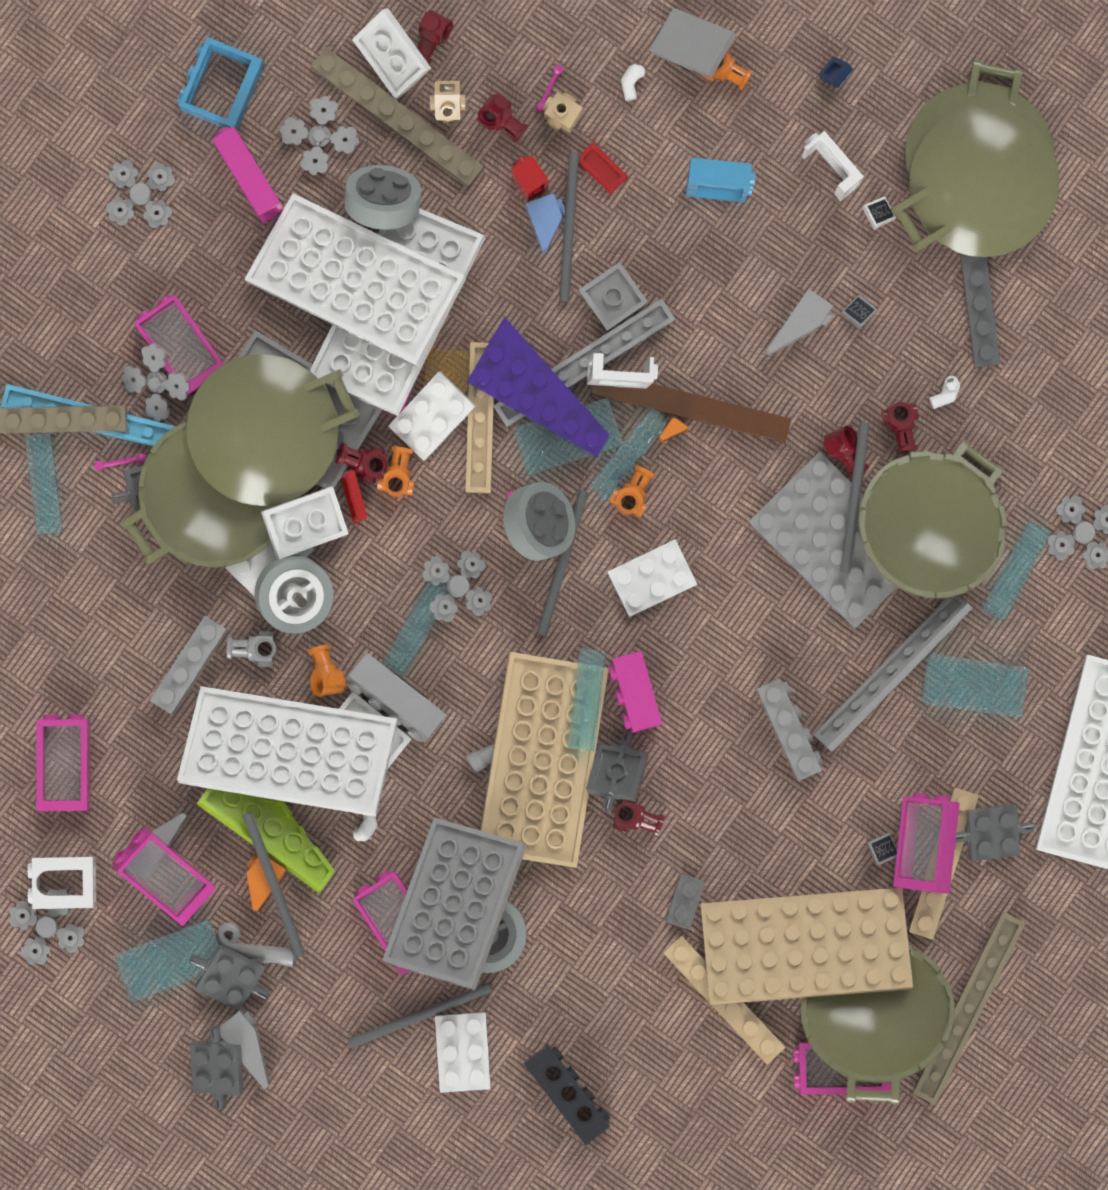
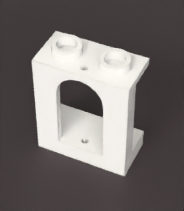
[802,131,864,202]
[587,353,658,388]
[28,857,97,909]

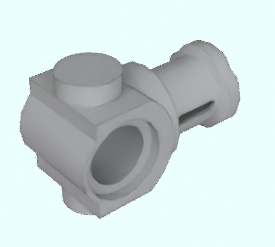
[227,631,278,667]

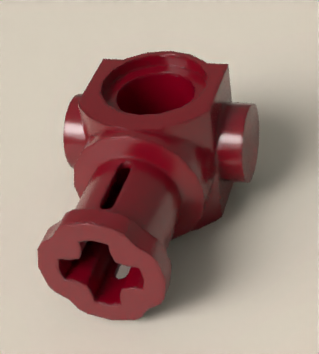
[416,10,454,64]
[476,92,529,143]
[881,402,919,454]
[822,425,869,478]
[335,442,388,485]
[612,799,665,837]

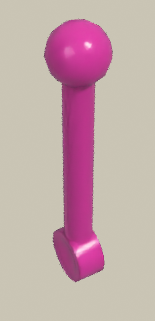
[535,65,563,113]
[94,453,146,471]

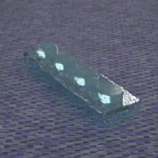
[590,408,667,500]
[25,432,63,536]
[982,520,1051,621]
[382,581,450,676]
[568,648,606,752]

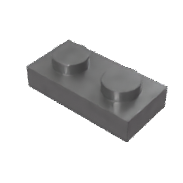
[666,874,705,930]

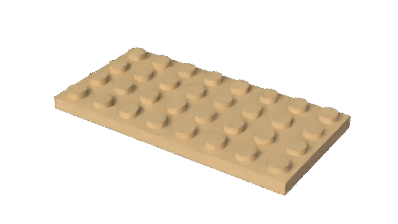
[480,652,609,868]
[701,888,913,1005]

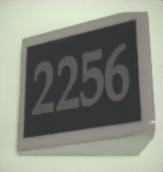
[841,295,878,330]
[866,832,897,866]

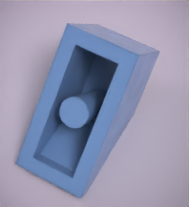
[526,193,565,254]

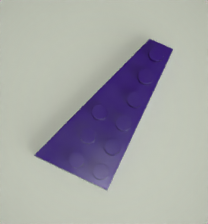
[467,317,610,457]

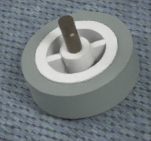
[255,555,333,634]

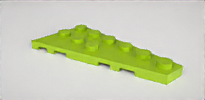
[196,788,335,893]

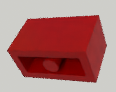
[511,155,549,202]

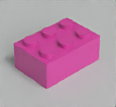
[608,651,662,733]

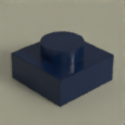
[818,56,853,88]

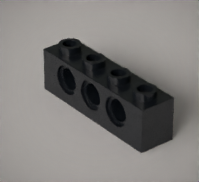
[524,1044,611,1145]

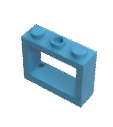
[177,37,265,131]
[686,158,756,202]

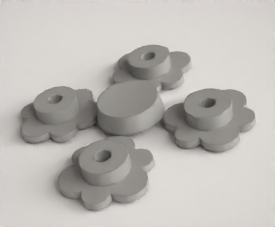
[280,96,359,175]
[106,160,175,228]
[121,343,190,422]
[1047,496,1108,569]
[422,551,492,622]
[9,889,85,965]

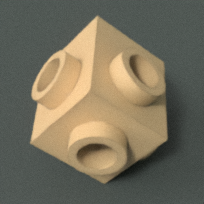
[430,81,465,122]
[543,92,583,133]

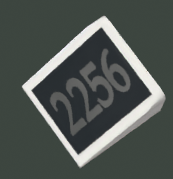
[863,196,896,230]

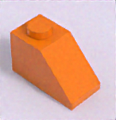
[246,854,287,912]

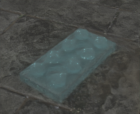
[513,398,624,476]
[921,653,1029,718]
[114,919,219,1003]

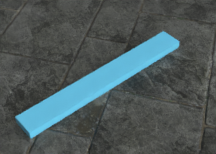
[0,384,176,447]

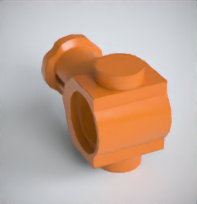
[701,49,753,91]
[377,446,415,497]
[609,465,655,518]
[308,645,347,697]

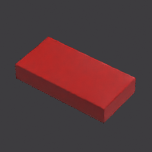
[578,142,628,195]
[341,470,368,524]

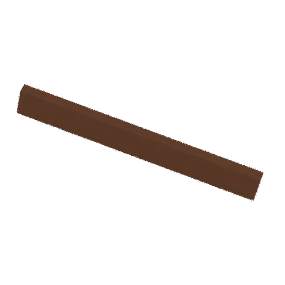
[591,383,791,444]

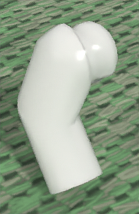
[621,64,645,101]
[929,376,960,409]
[353,814,377,841]

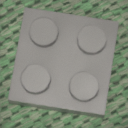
[579,262,648,332]

